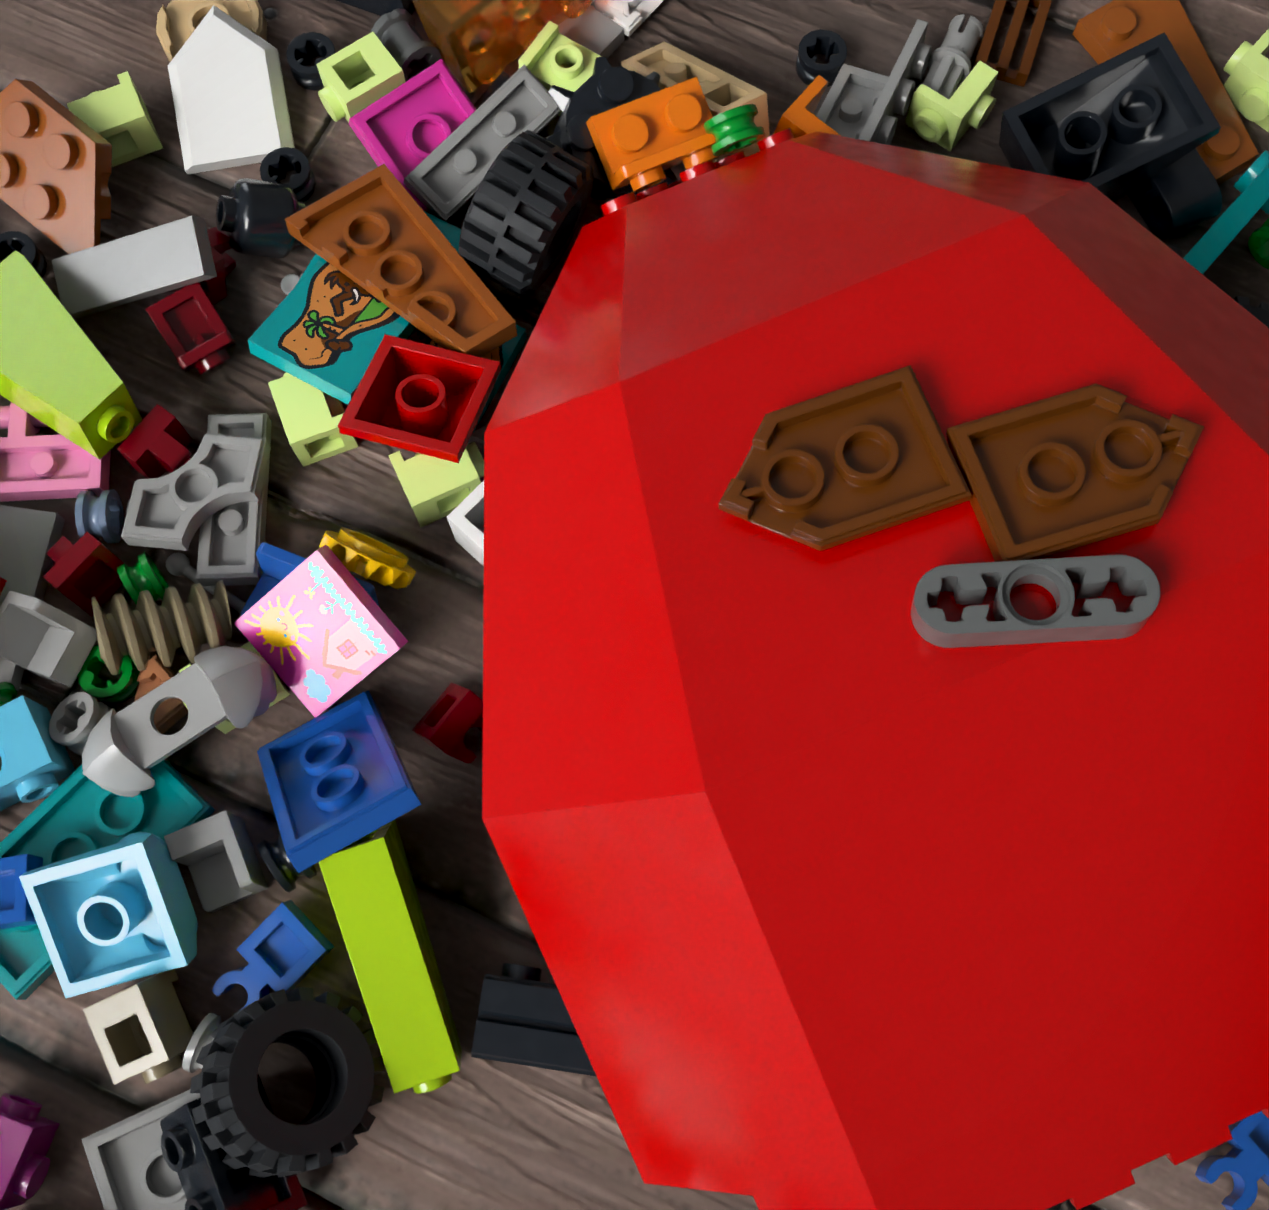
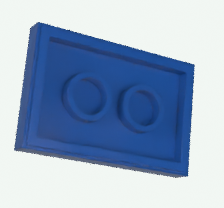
[257,690,422,873]

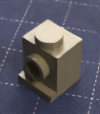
[83,969,193,1085]

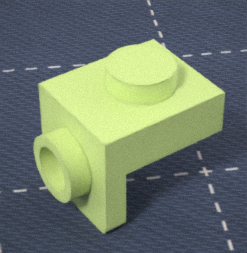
[1223,29,1269,132]
[906,61,998,152]

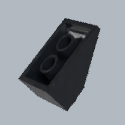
[999,32,1221,202]

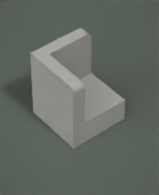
[0,590,97,687]
[164,810,268,913]

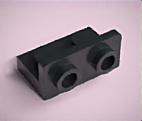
[160,1074,308,1210]

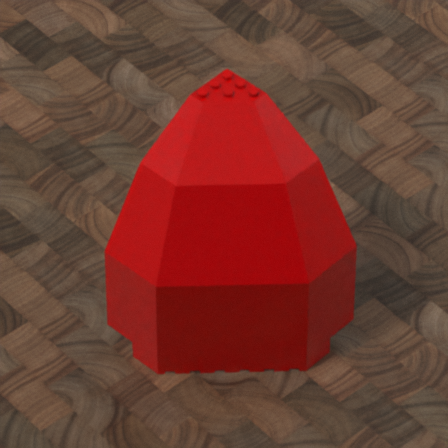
[482,128,1269,1210]

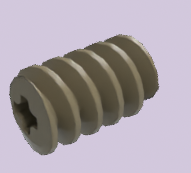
[91,580,232,675]

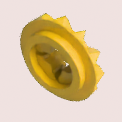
[319,527,416,589]

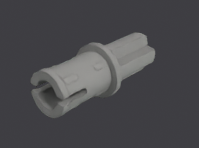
[923,14,984,99]

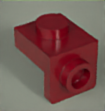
[145,283,236,375]

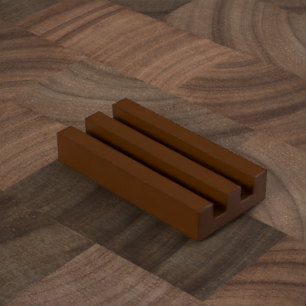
[972,0,1052,87]

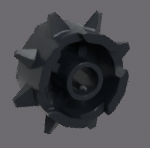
[546,56,678,200]

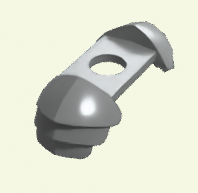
[82,646,277,797]

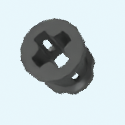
[371,8,441,81]

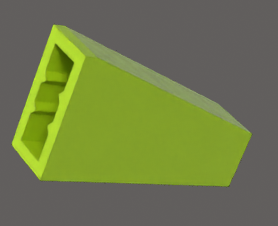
[0,250,143,460]
[319,820,462,1094]

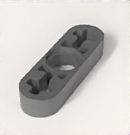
[911,555,1161,648]

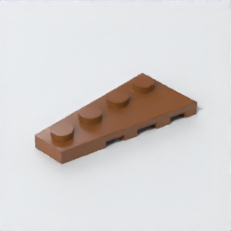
[1073,0,1259,185]
[285,164,517,357]

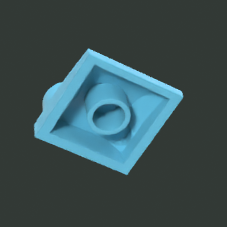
[19,832,198,998]

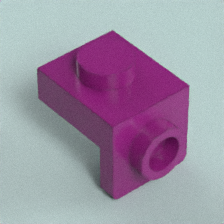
[0,1093,60,1210]

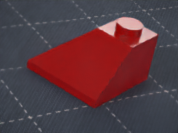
[338,334,501,463]

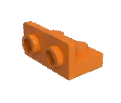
[586,77,719,193]

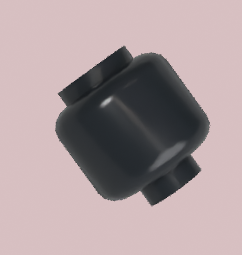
[216,178,305,258]

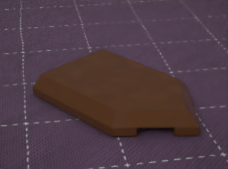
[718,365,972,551]
[946,383,1204,562]

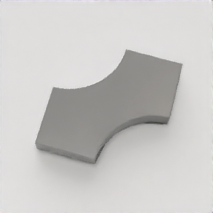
[121,433,271,551]

